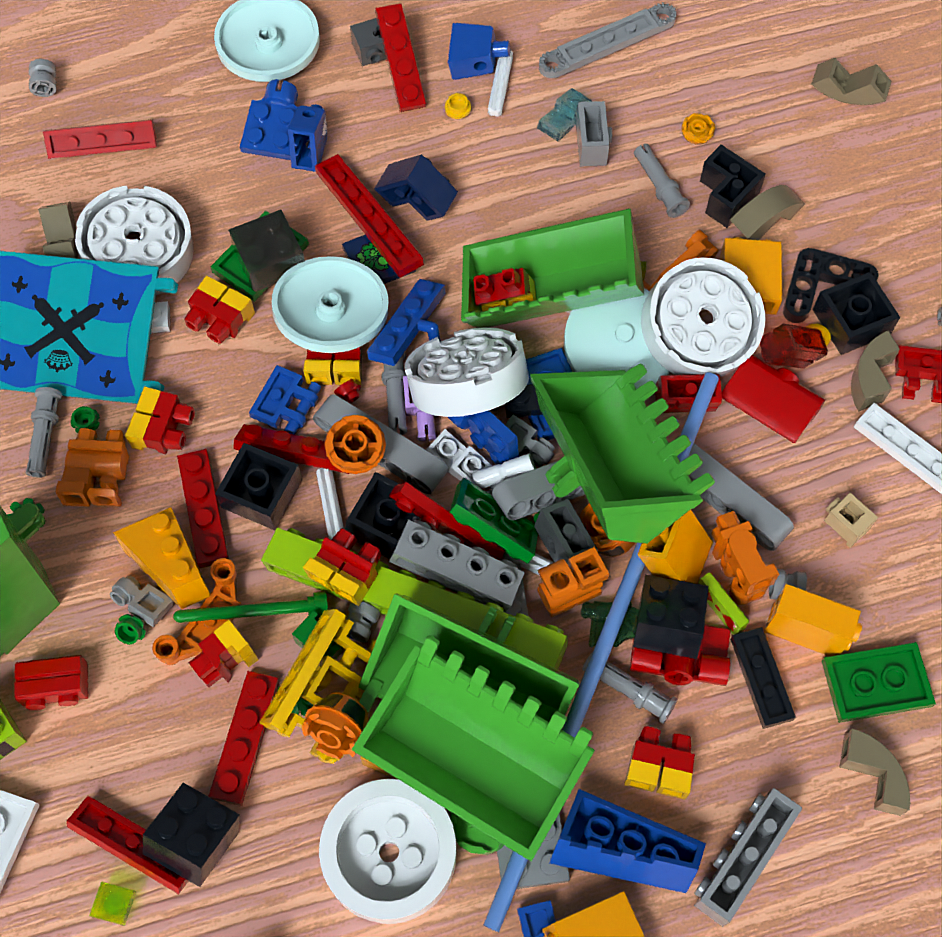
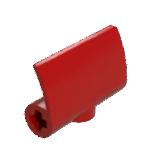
[722,355,825,443]
[630,615,730,686]

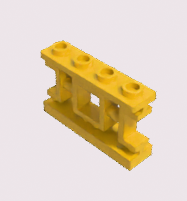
[259,609,376,764]

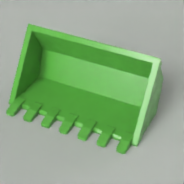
[461,209,645,328]
[530,364,715,544]
[0,502,60,657]
[358,594,580,722]
[351,636,595,862]

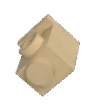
[824,493,878,548]

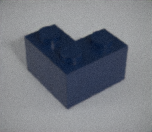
[374,154,458,221]

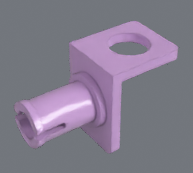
[403,376,437,441]

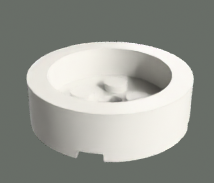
[75,186,194,295]
[641,257,765,377]
[405,328,529,417]
[319,779,457,924]

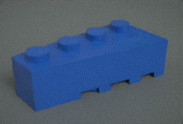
[549,789,706,893]

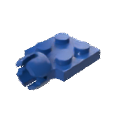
[240,79,298,160]
[448,410,519,464]

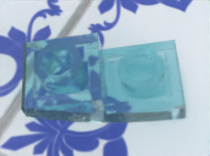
[537,88,593,142]

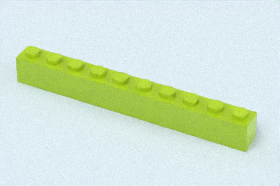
[261,527,568,670]

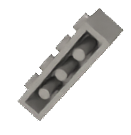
[389,520,525,612]
[694,787,802,927]

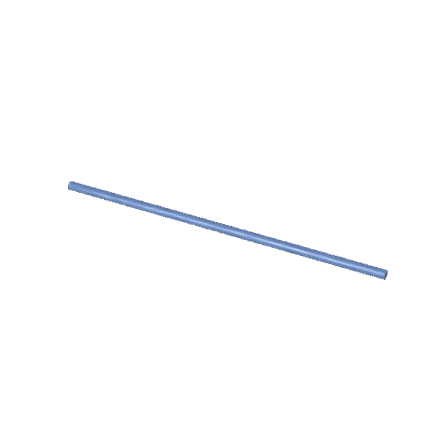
[483,372,719,932]

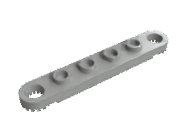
[539,2,677,78]

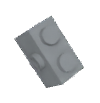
[576,101,612,166]

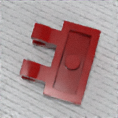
[895,345,942,403]

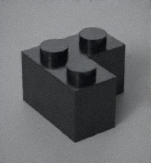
[700,145,766,228]

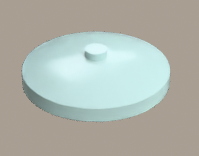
[214,0,320,82]
[272,256,388,353]
[564,288,670,389]

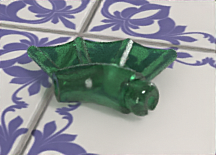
[581,601,639,648]

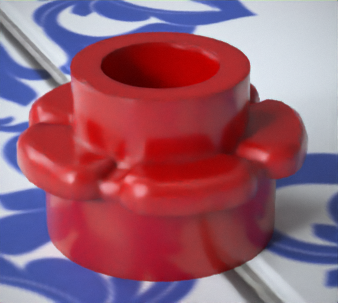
[334,379,361,404]

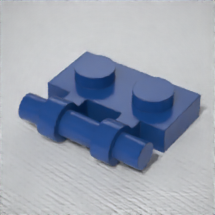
[249,365,321,435]

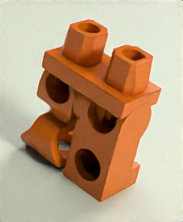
[55,428,129,507]
[711,511,779,605]
[537,547,610,618]

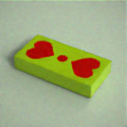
[698,573,749,635]

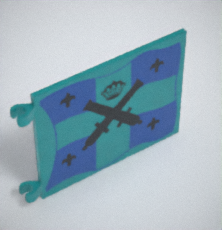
[0,251,178,404]

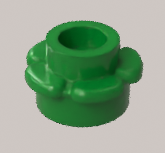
[71,406,100,433]
[115,614,146,645]

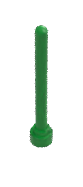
[173,592,328,623]

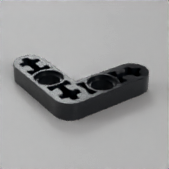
[783,248,878,323]

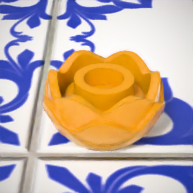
[681,113,715,145]

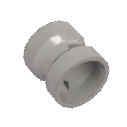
[29,59,56,97]
[769,569,807,600]
[346,601,380,643]

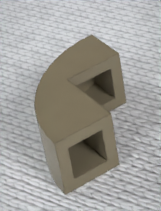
[812,58,892,105]
[730,185,805,240]
[38,202,78,259]
[851,331,900,412]
[839,729,910,816]

